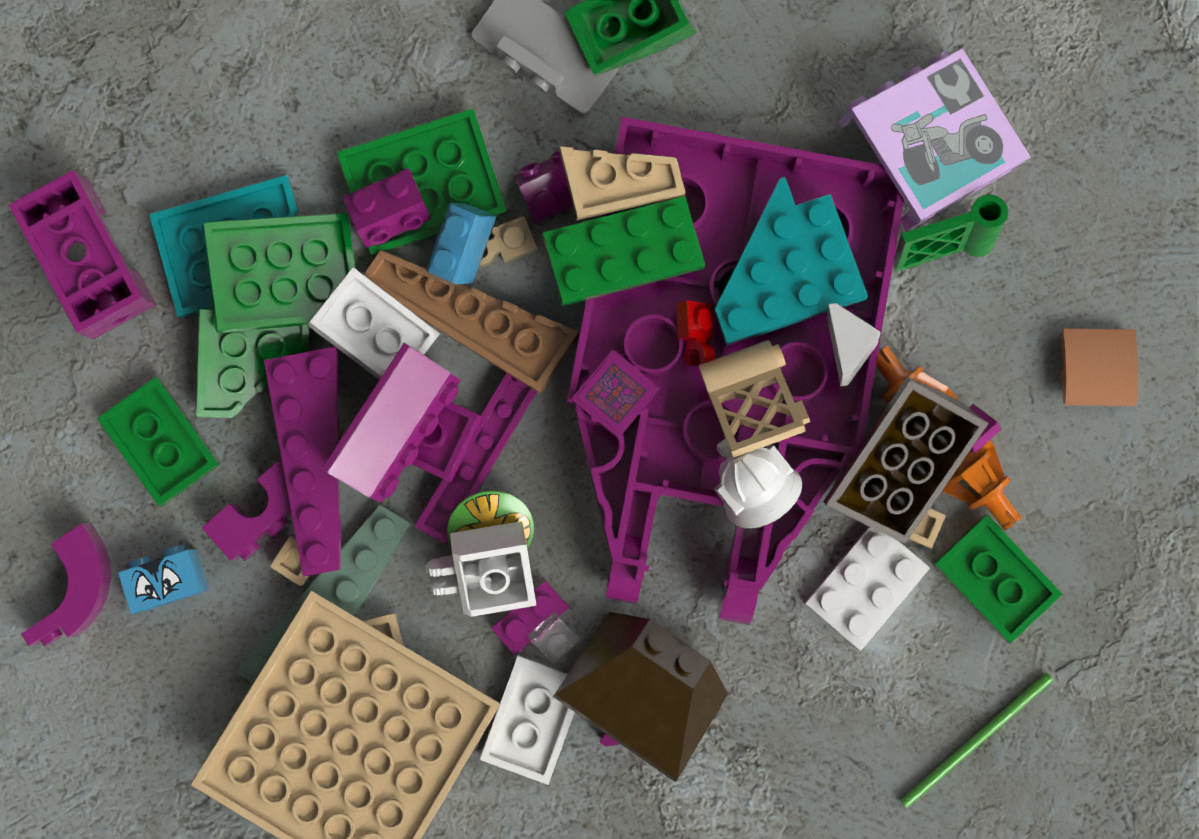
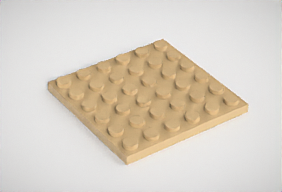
[191,591,500,839]

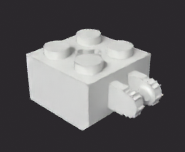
[425,521,536,617]

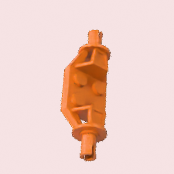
[876,345,1022,531]

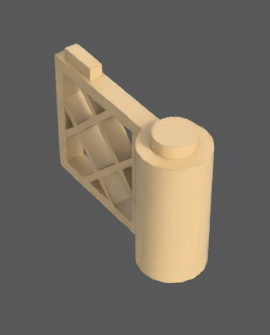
[699,340,810,458]

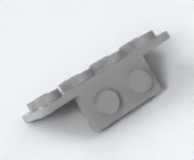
[472,0,620,114]

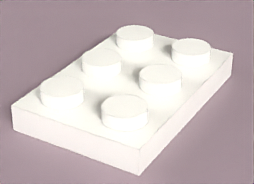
[308,268,440,380]
[804,526,930,651]
[480,655,575,785]

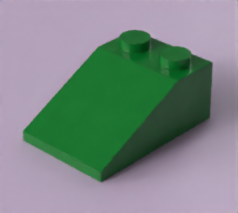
[564,0,697,76]

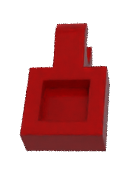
[676,300,715,367]

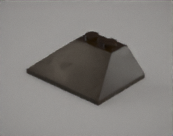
[553,611,728,782]

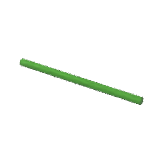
[900,672,1054,808]

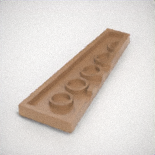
[364,250,580,394]

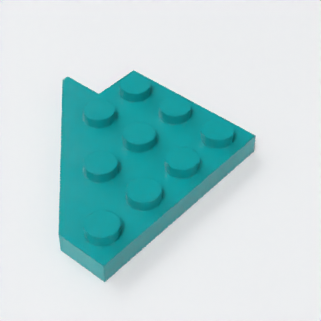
[715,177,868,346]

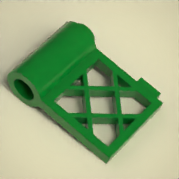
[893,194,1009,272]

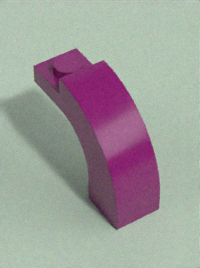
[21,523,111,647]

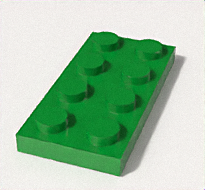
[542,196,705,306]

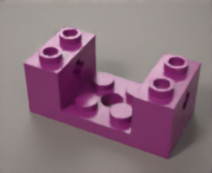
[8,170,156,339]

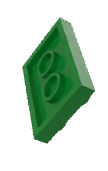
[97,377,221,507]
[933,514,1063,644]

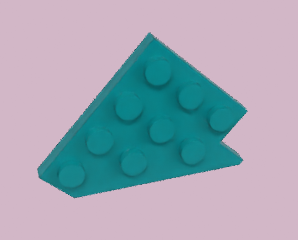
[149,175,299,319]

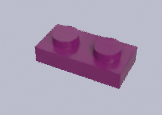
[491,580,569,656]

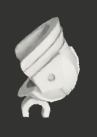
[714,438,802,528]

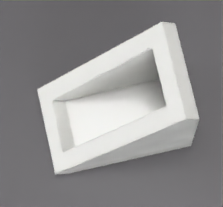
[827,303,881,386]

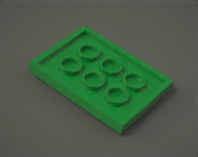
[337,108,507,255]
[202,213,355,333]

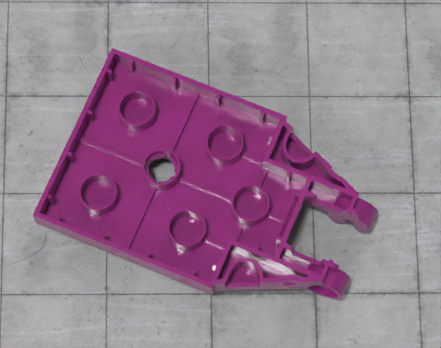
[567,117,904,625]

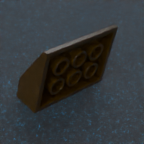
[823,377,989,544]

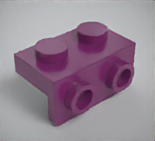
[513,147,578,224]
[343,168,431,247]

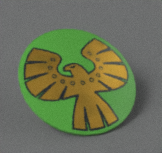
[447,490,534,549]

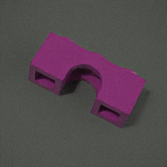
[202,458,291,561]

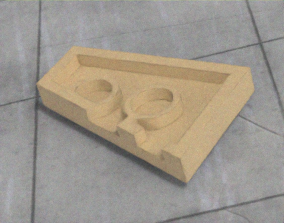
[559,146,685,221]

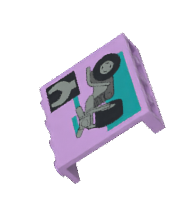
[838,48,1031,232]

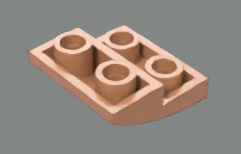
[1060,328,1138,406]

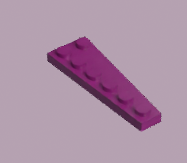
[264,347,341,577]

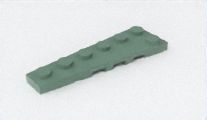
[236,505,412,684]

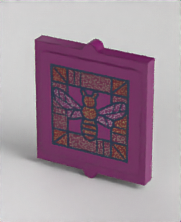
[571,349,660,439]

